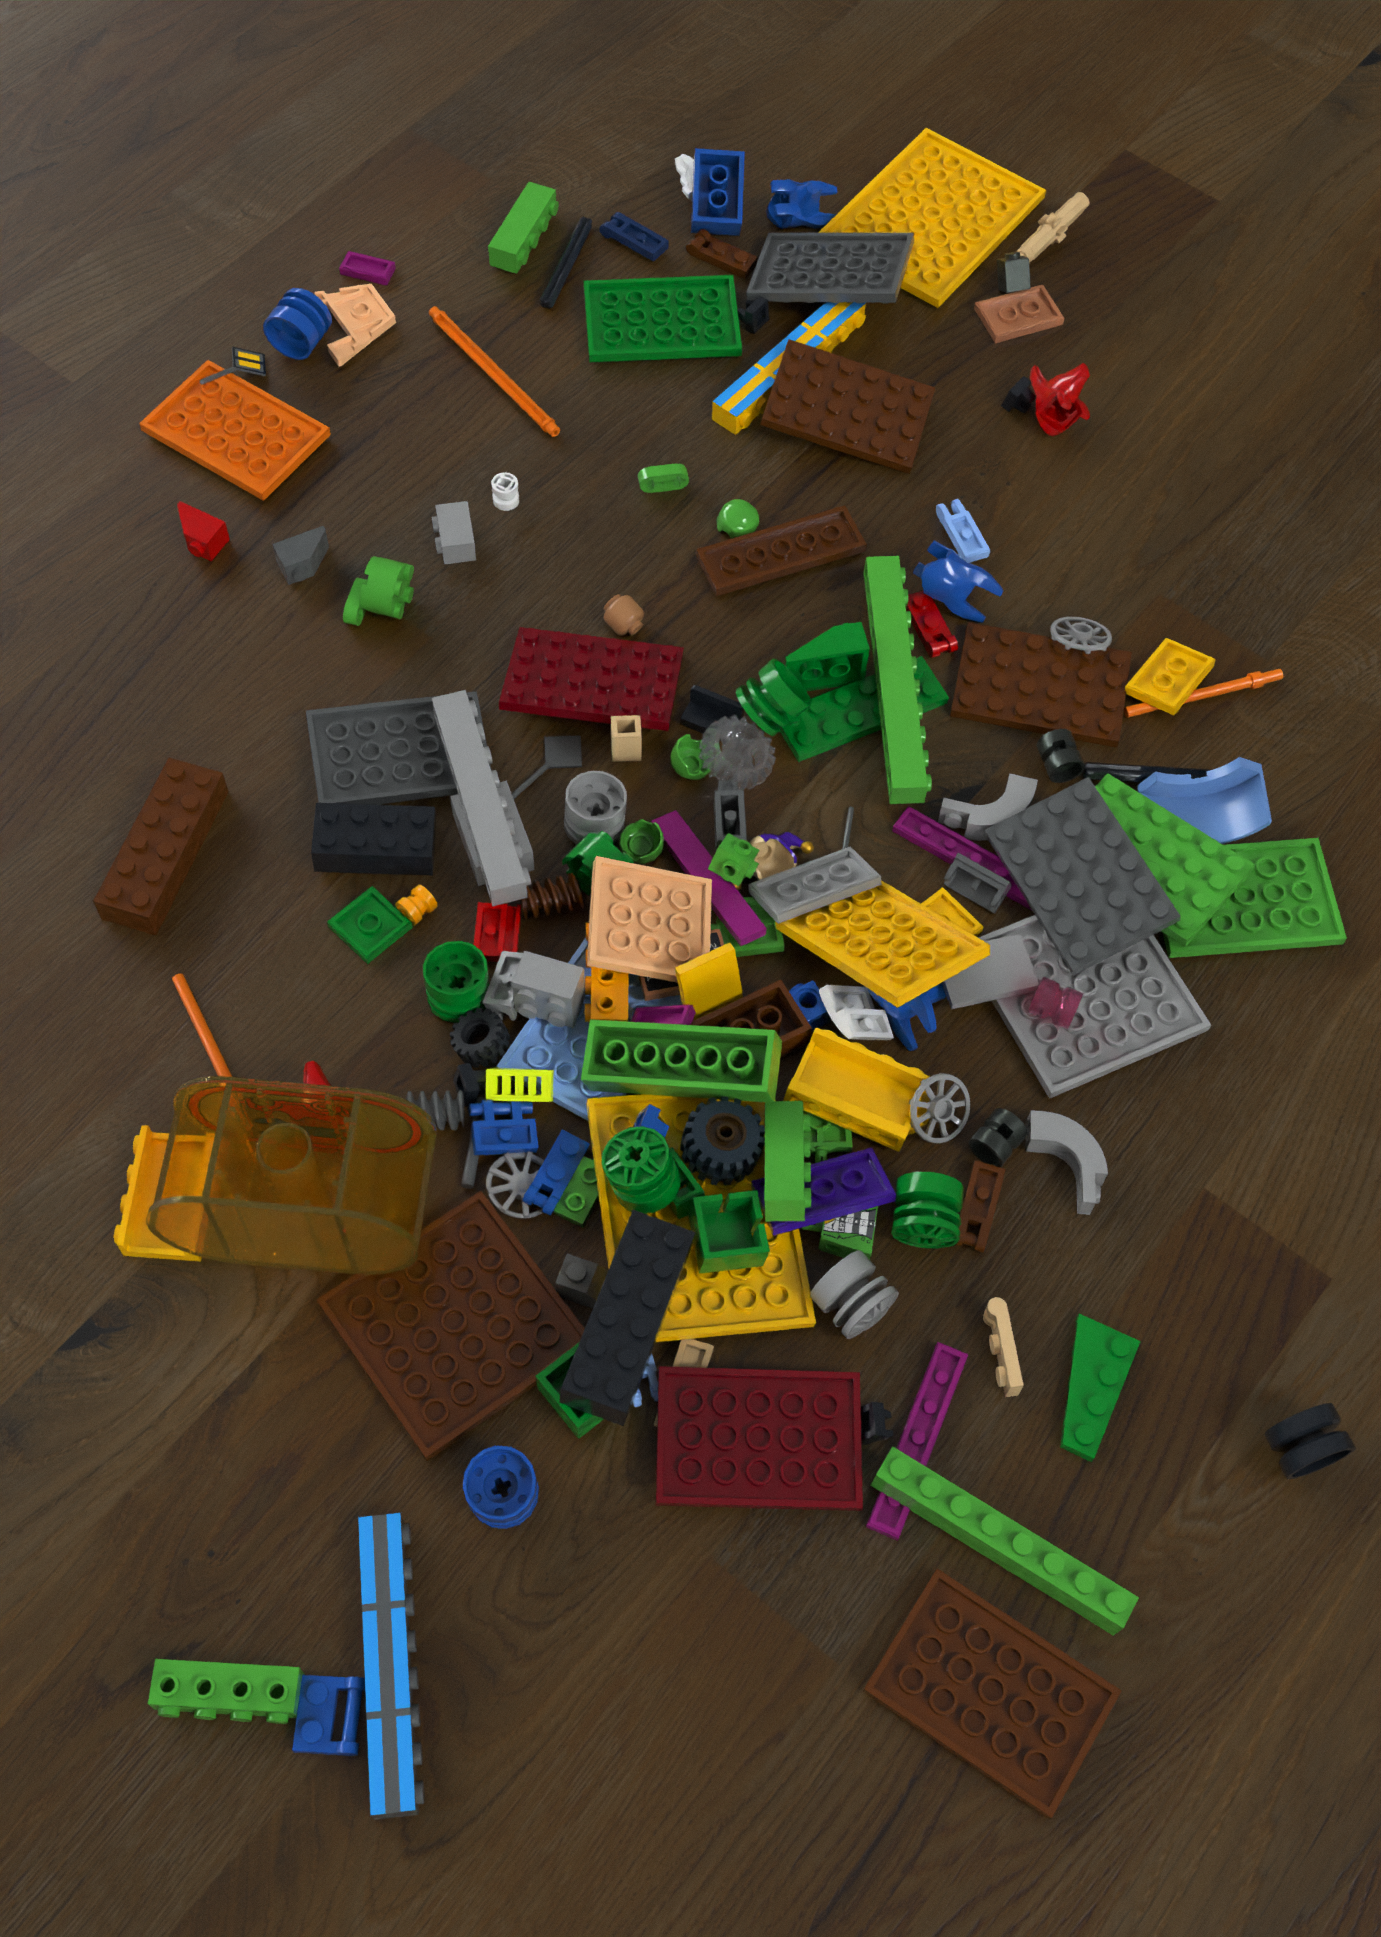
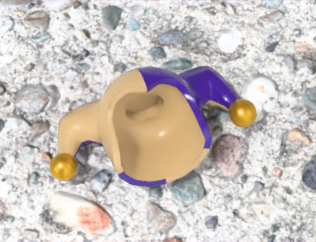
[732,832,814,890]

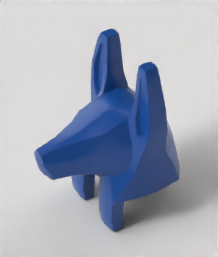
[766,179,837,229]
[913,540,1004,623]
[867,983,946,1051]

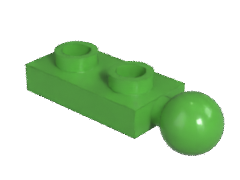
[554,1150,599,1228]

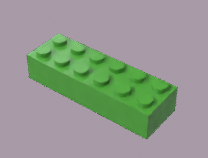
[581,1019,782,1103]

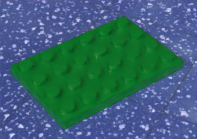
[584,275,742,362]

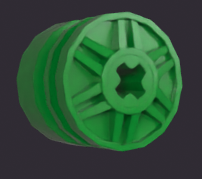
[736,658,812,736]
[423,941,489,1023]
[602,1126,680,1214]
[891,1172,964,1249]

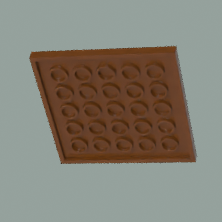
[316,1191,585,1461]

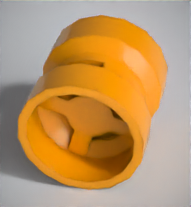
[395,884,438,926]

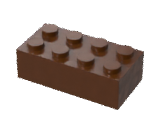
[691,980,812,1058]

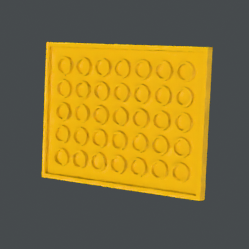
[818,128,1046,308]
[586,1094,816,1342]

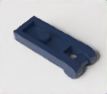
[599,212,669,262]

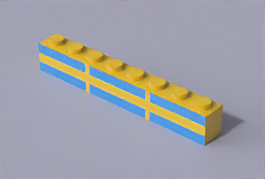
[712,302,866,435]

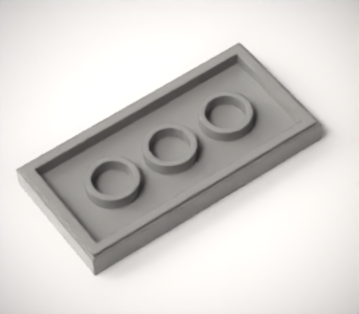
[748,847,881,924]

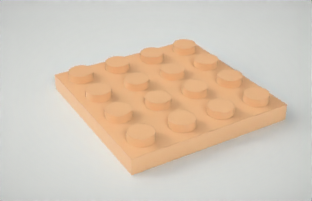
[587,856,712,983]

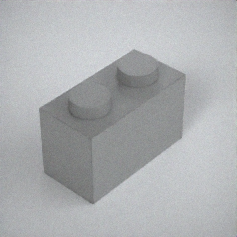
[432,501,476,564]

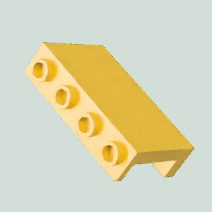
[783,1028,930,1152]
[114,1125,224,1262]

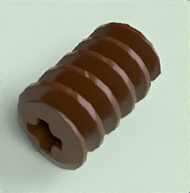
[520,873,584,921]

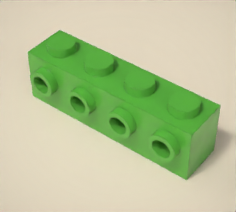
[488,182,559,274]
[764,1101,811,1222]
[148,1659,305,1724]

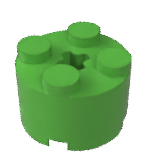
[360,556,414,619]

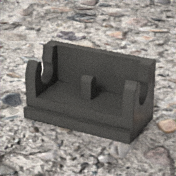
[944,853,1012,914]

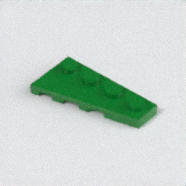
[1060,1313,1141,1462]

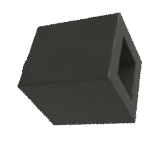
[997,252,1030,293]

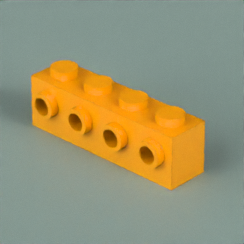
[585,923,629,1022]

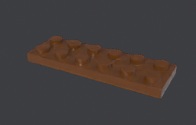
[696,505,867,596]

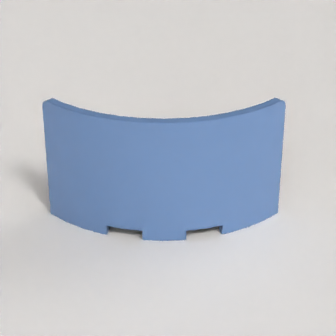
[1137,757,1272,844]

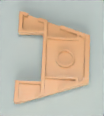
[315,284,396,367]

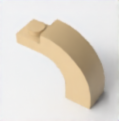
[610,715,642,762]

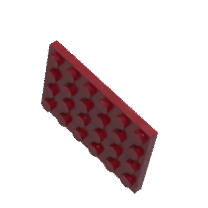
[499,627,684,731]
[656,1366,863,1511]

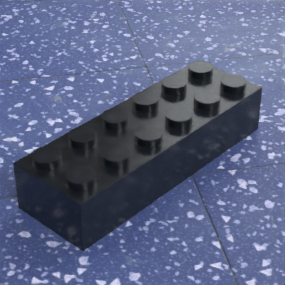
[559,1210,695,1426]

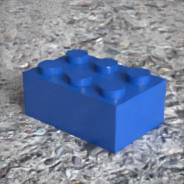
[691,148,745,236]

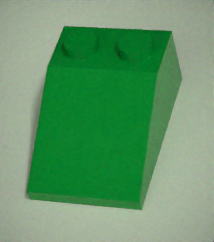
[785,622,870,691]

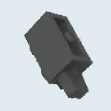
[713,780,747,853]

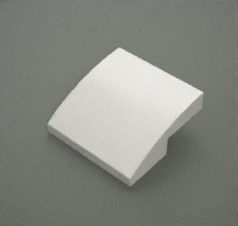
[819,985,894,1040]

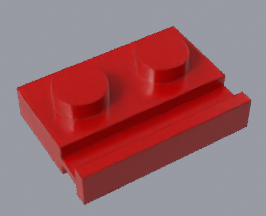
[473,902,522,962]

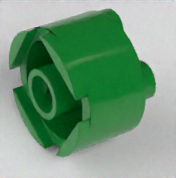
[562,831,634,896]

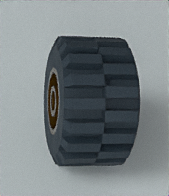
[680,1096,765,1186]

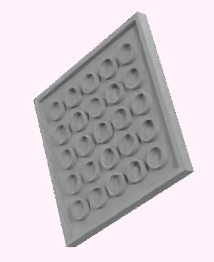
[979,915,1211,1099]

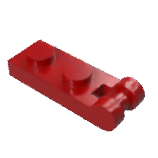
[905,591,958,658]

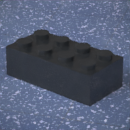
[311,803,436,876]

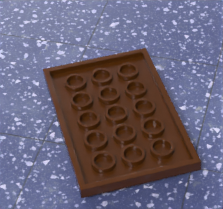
[760,339,935,474]
[950,622,1132,748]
[863,1568,1122,1820]

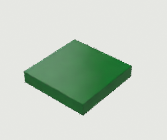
[327,886,413,964]

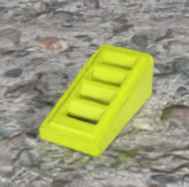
[486,1067,554,1102]

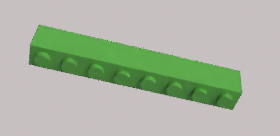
[870,1446,1139,1636]

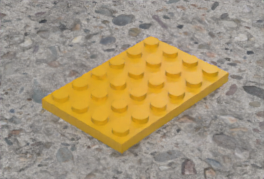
[775,880,990,1008]

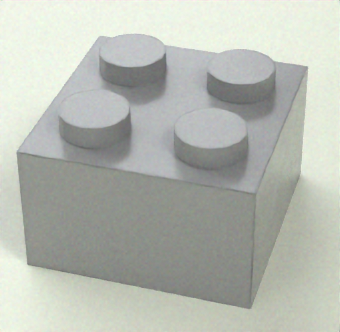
[512,951,585,1028]

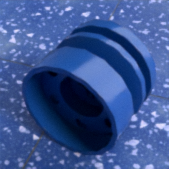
[263,288,332,360]
[463,1446,539,1529]

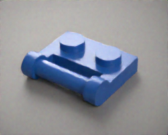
[292,1675,365,1756]

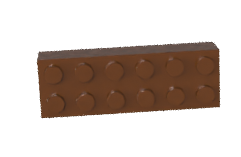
[93,757,229,935]

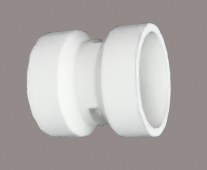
[491,472,519,511]

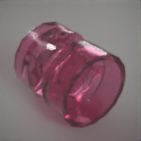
[1028,976,1084,1030]

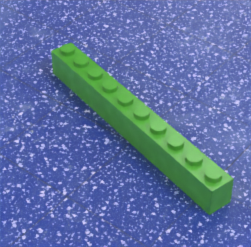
[864,556,932,804]

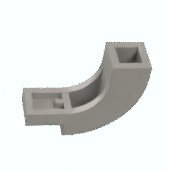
[938,774,1038,841]
[1025,1110,1108,1215]

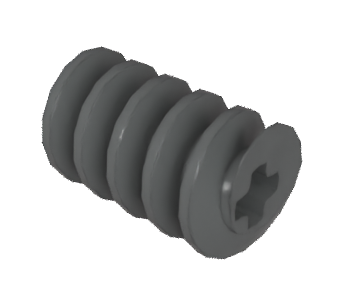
[398,1090,465,1131]

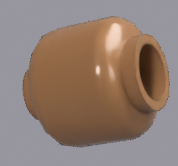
[603,594,644,636]

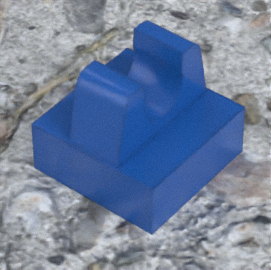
[633,1104,669,1138]

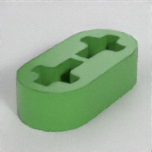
[638,464,689,493]
[343,577,367,626]

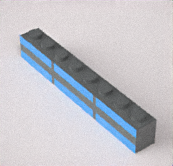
[358,1513,425,1820]

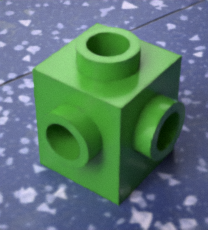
[708,833,760,886]

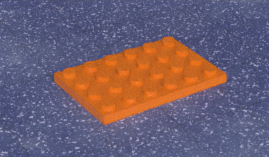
[139,360,331,501]

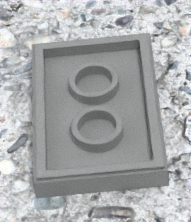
[942,934,1040,1009]

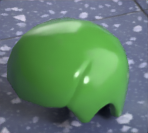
[716,499,759,539]
[670,734,714,780]
[619,819,664,864]

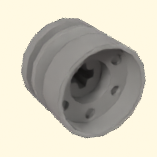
[564,771,627,845]
[810,1250,899,1339]

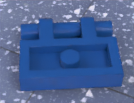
[468,1100,539,1155]

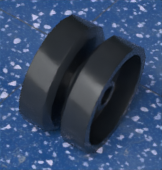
[1264,1403,1356,1480]

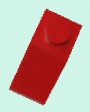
[177,501,230,562]

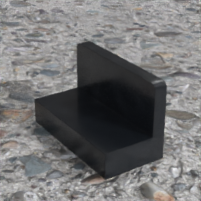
[680,685,744,745]

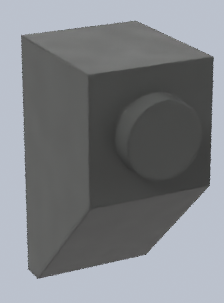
[272,526,329,585]
[555,1254,608,1309]

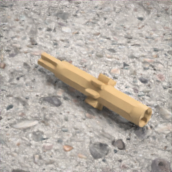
[1016,192,1089,263]

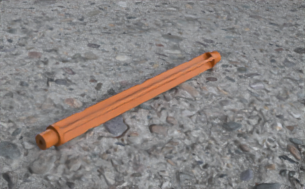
[429,306,560,437]

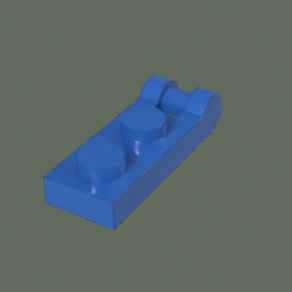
[522,1129,590,1216]

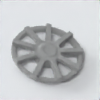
[1050,617,1112,654]
[909,1073,970,1143]
[486,1151,544,1218]

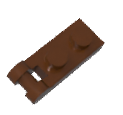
[686,229,758,279]
[955,1160,1006,1253]

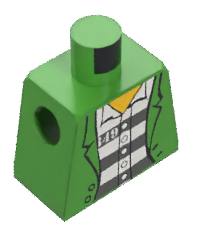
[802,1206,878,1260]

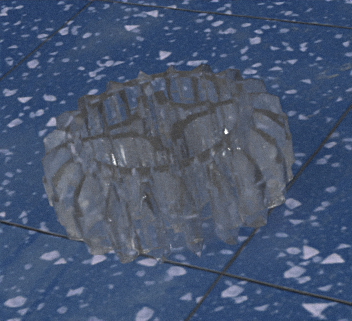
[699,715,776,790]

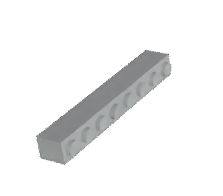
[432,690,531,907]

